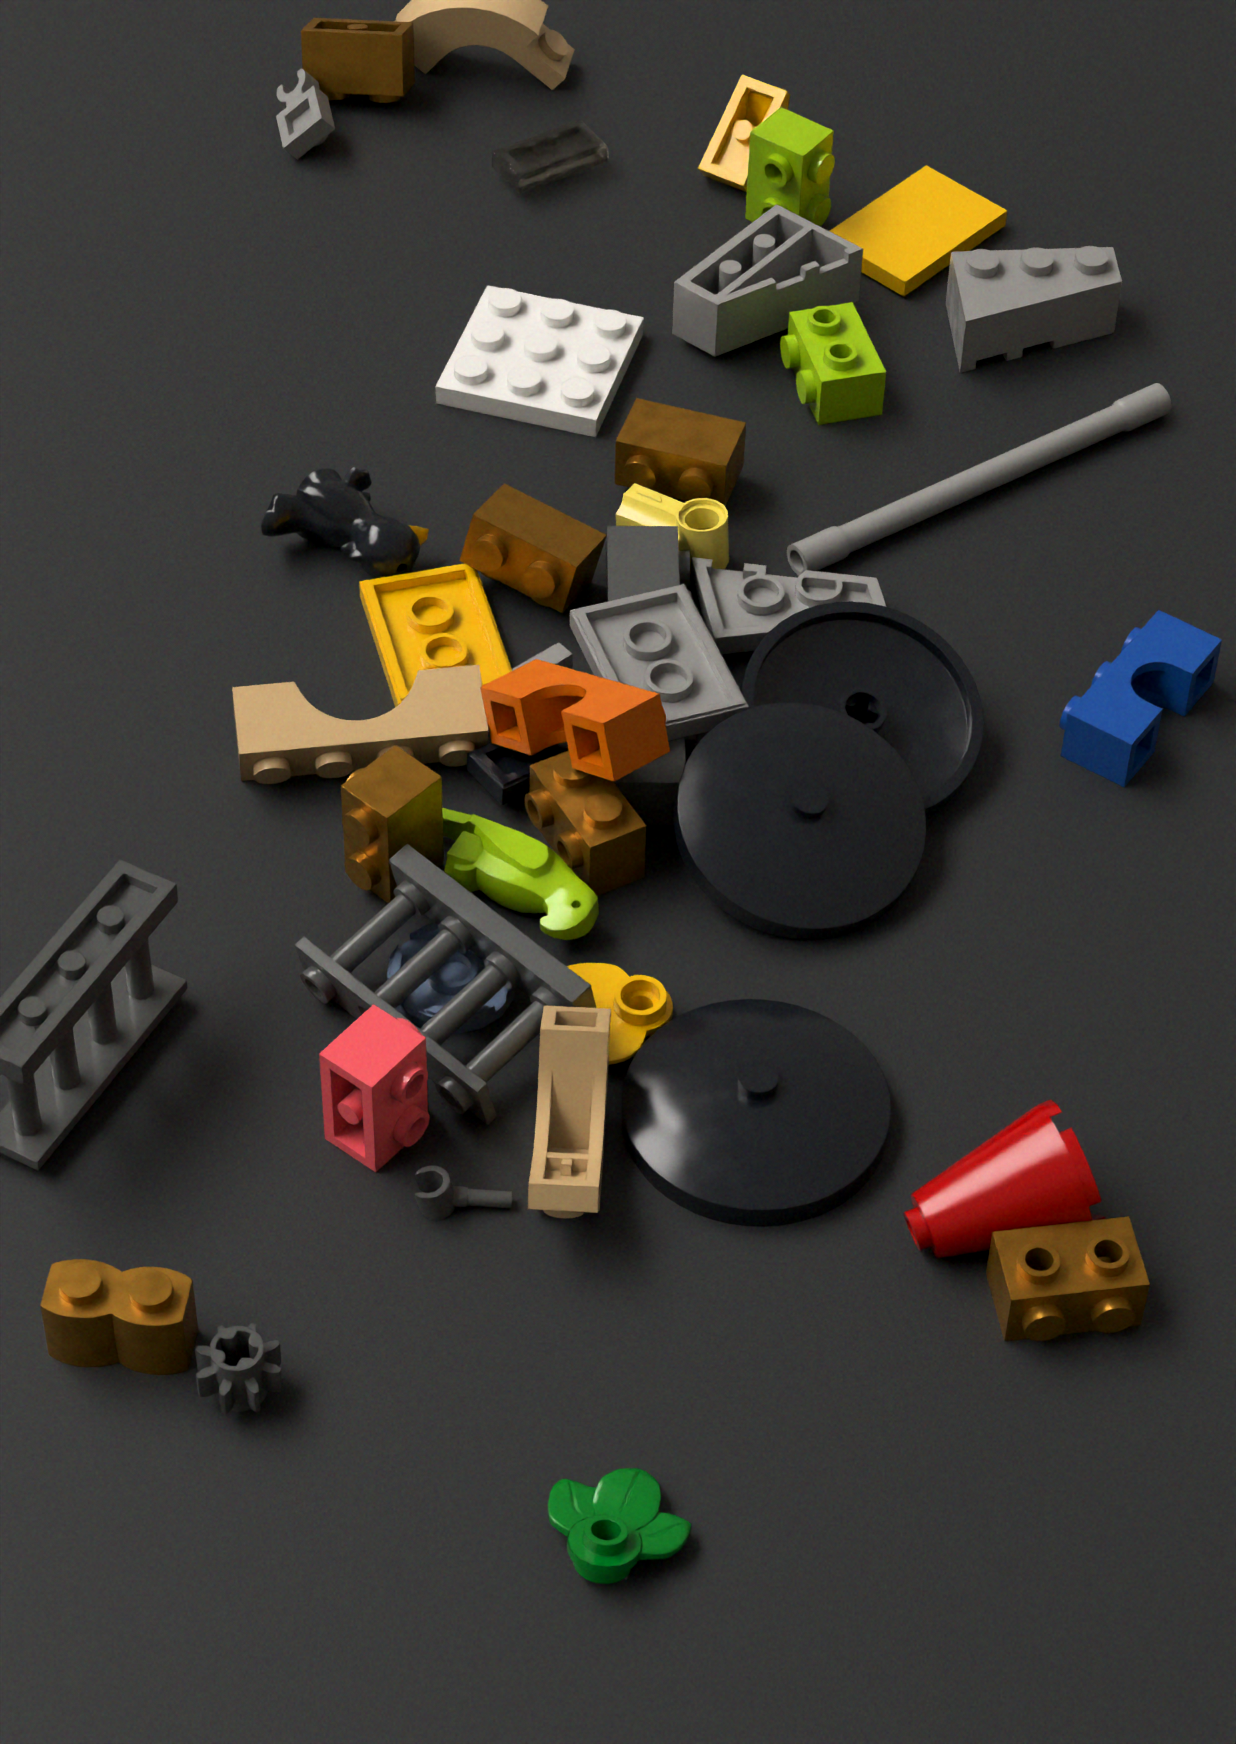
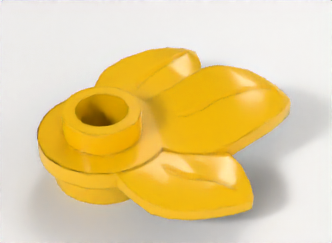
[567,963,673,1064]

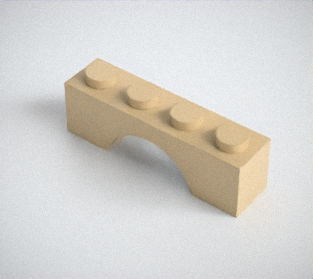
[232,665,488,784]

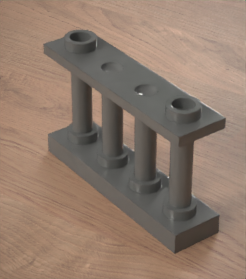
[295,844,596,1126]
[0,859,188,1171]

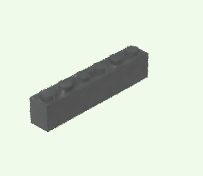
[606,526,696,826]

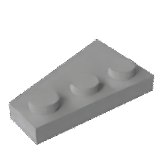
[691,557,886,655]

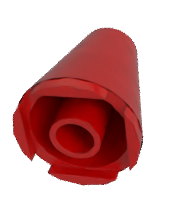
[903,1099,1105,1258]

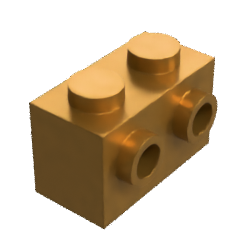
[301,18,415,103]
[615,398,746,506]
[459,483,607,613]
[341,745,444,903]
[524,751,646,896]
[986,1216,1150,1341]

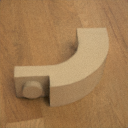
[395,0,575,90]
[528,1005,611,1219]

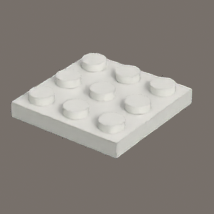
[435,285,644,437]

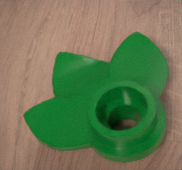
[547,1468,691,1584]

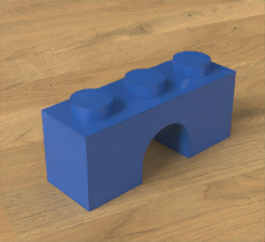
[1059,610,1222,787]

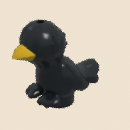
[261,467,429,577]

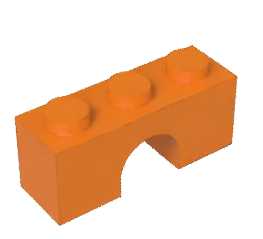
[480,659,670,781]

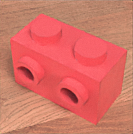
[319,1004,430,1173]

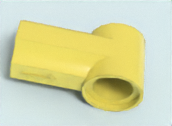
[616,483,729,574]

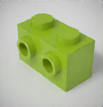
[745,107,835,226]
[780,302,886,425]

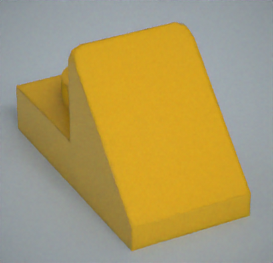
[698,75,790,192]

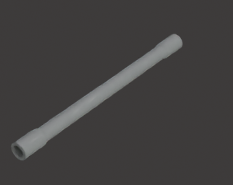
[787,383,1171,576]

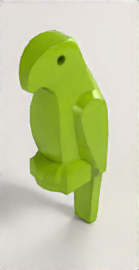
[442,808,599,940]

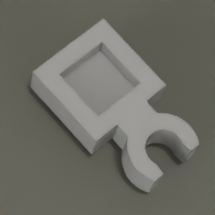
[276,68,335,160]

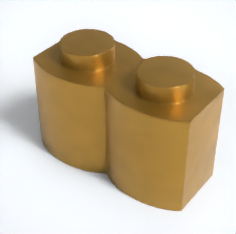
[40,1259,198,1375]

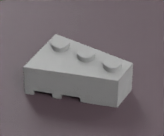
[672,204,863,357]
[945,246,1122,373]

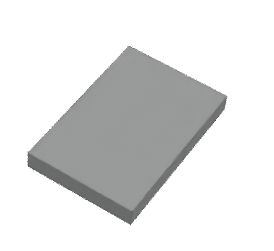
[570,584,749,741]

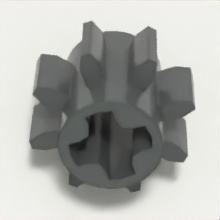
[195,1323,283,1415]

